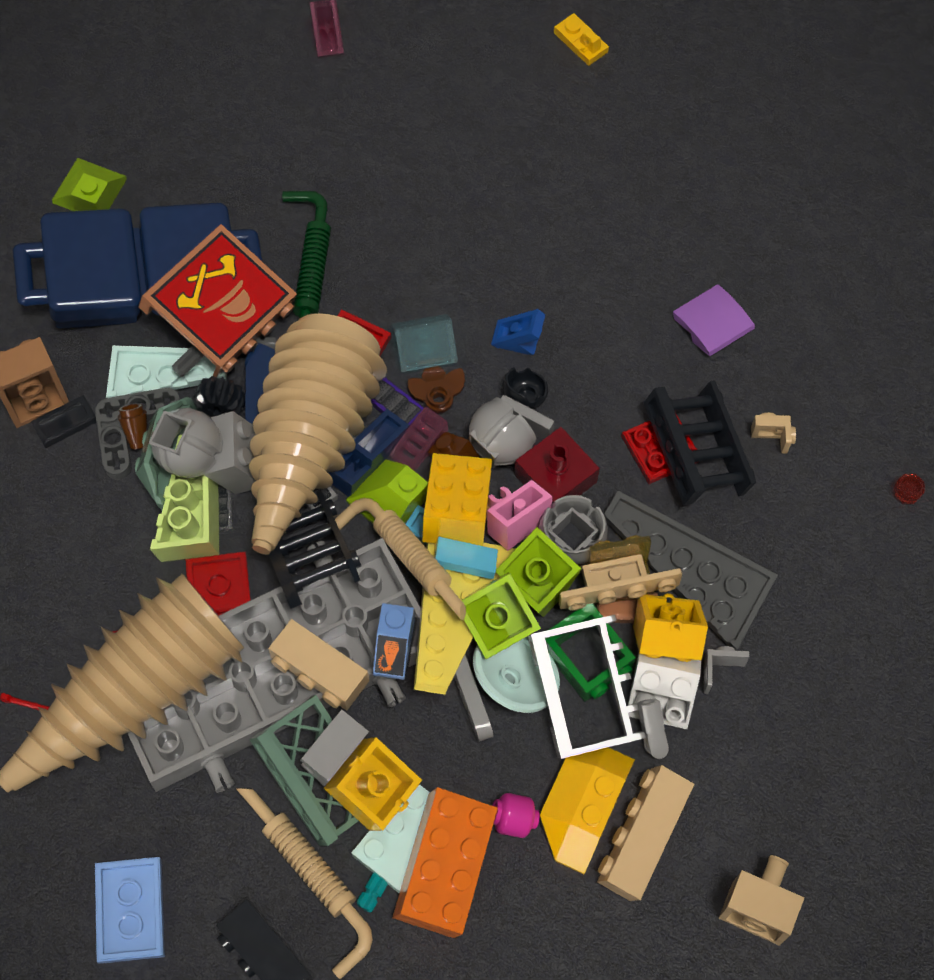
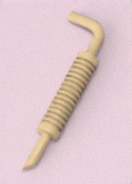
[335,498,466,621]
[237,788,373,979]

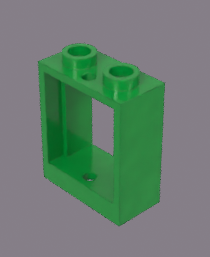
[545,604,636,702]

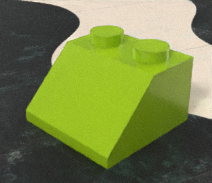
[461,572,541,659]

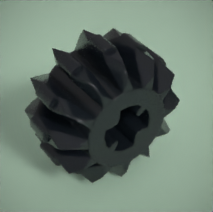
[194,376,245,417]

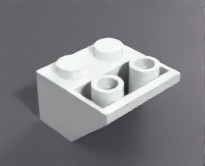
[628,653,701,729]

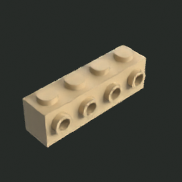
[597,765,694,901]

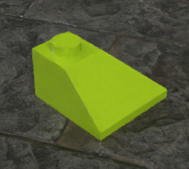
[52,158,127,211]
[346,459,428,524]
[496,527,582,617]

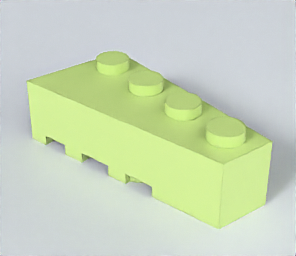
[150,435,219,562]

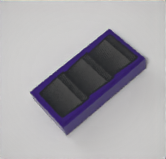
[370,377,425,433]

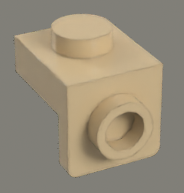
[751,412,796,454]

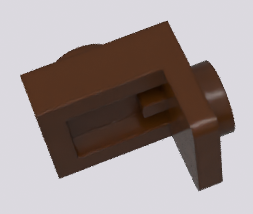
[427,431,480,459]

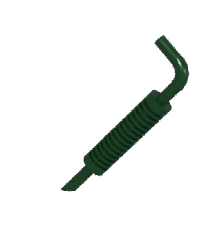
[282,191,331,319]

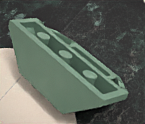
[135,397,197,511]

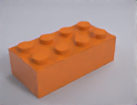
[392,787,498,938]

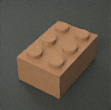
[0,337,69,428]

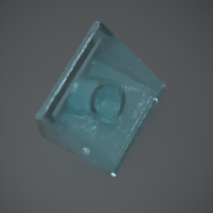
[391,314,458,372]

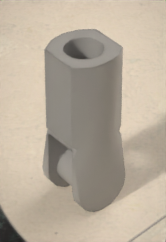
[637,698,669,759]

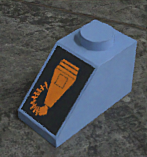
[373,603,415,680]

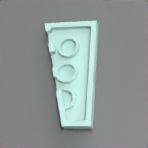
[106,345,227,398]

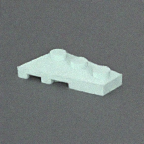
[351,785,430,893]

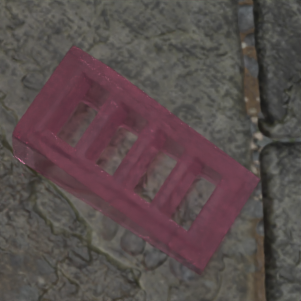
[389,407,448,471]

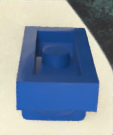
[491,309,546,355]

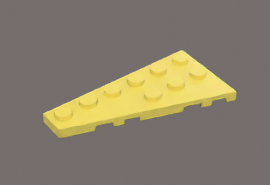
[414,543,516,695]

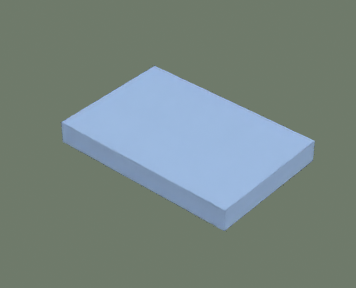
[95,857,165,964]

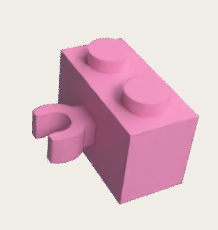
[487,480,552,551]

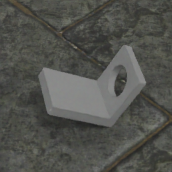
[704,646,749,694]

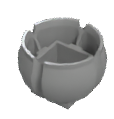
[469,397,536,468]
[148,408,223,478]
[539,495,608,565]

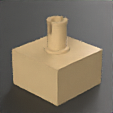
[719,855,804,945]

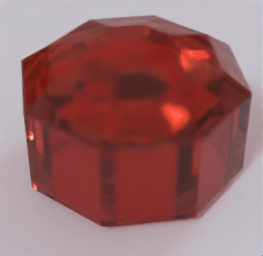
[894,474,925,504]

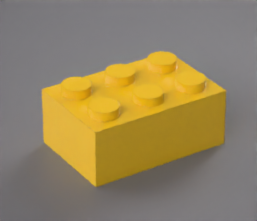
[422,453,492,546]

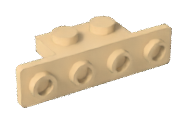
[559,554,682,610]

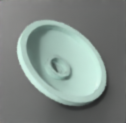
[473,636,560,713]

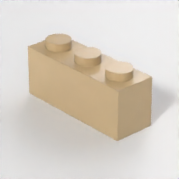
[268,619,370,711]

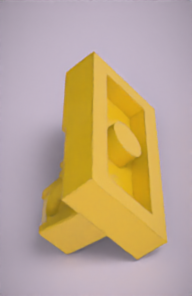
[554,13,609,66]

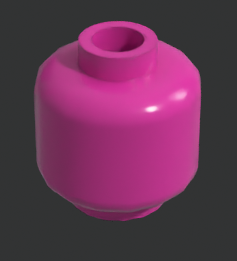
[492,793,540,838]

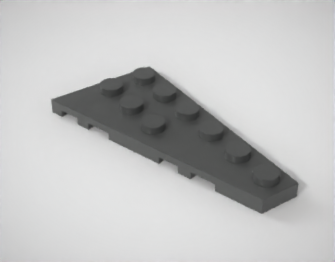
[604,491,778,651]

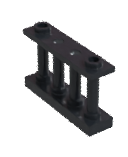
[643,380,756,505]
[254,490,362,609]

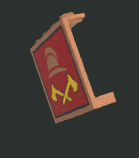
[139,224,297,377]

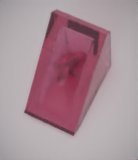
[309,0,344,57]

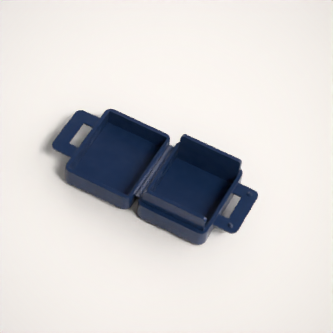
[13,203,263,328]

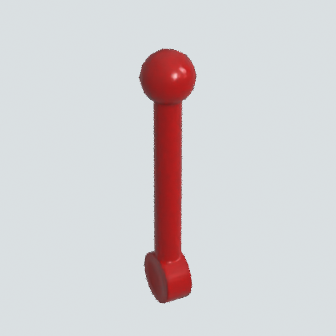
[0,693,49,710]

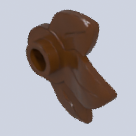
[408,361,465,413]

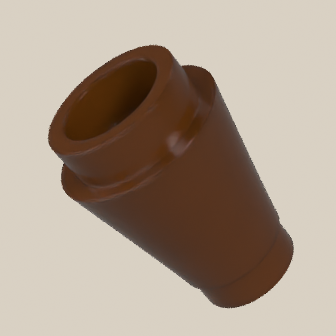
[117,404,147,449]

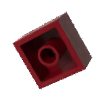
[514,427,600,504]

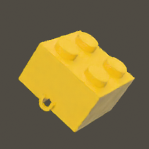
[633,593,708,662]
[324,737,422,831]

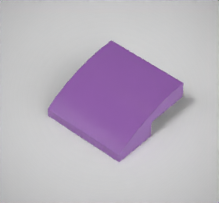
[673,284,755,356]

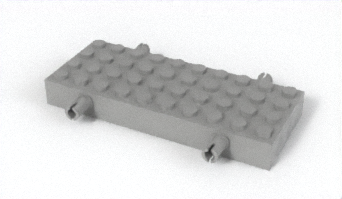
[128,538,421,793]

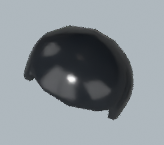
[504,367,548,408]

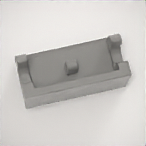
[300,709,369,787]

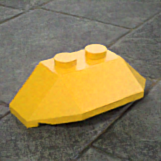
[540,747,635,875]

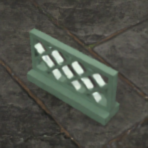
[249,695,359,846]

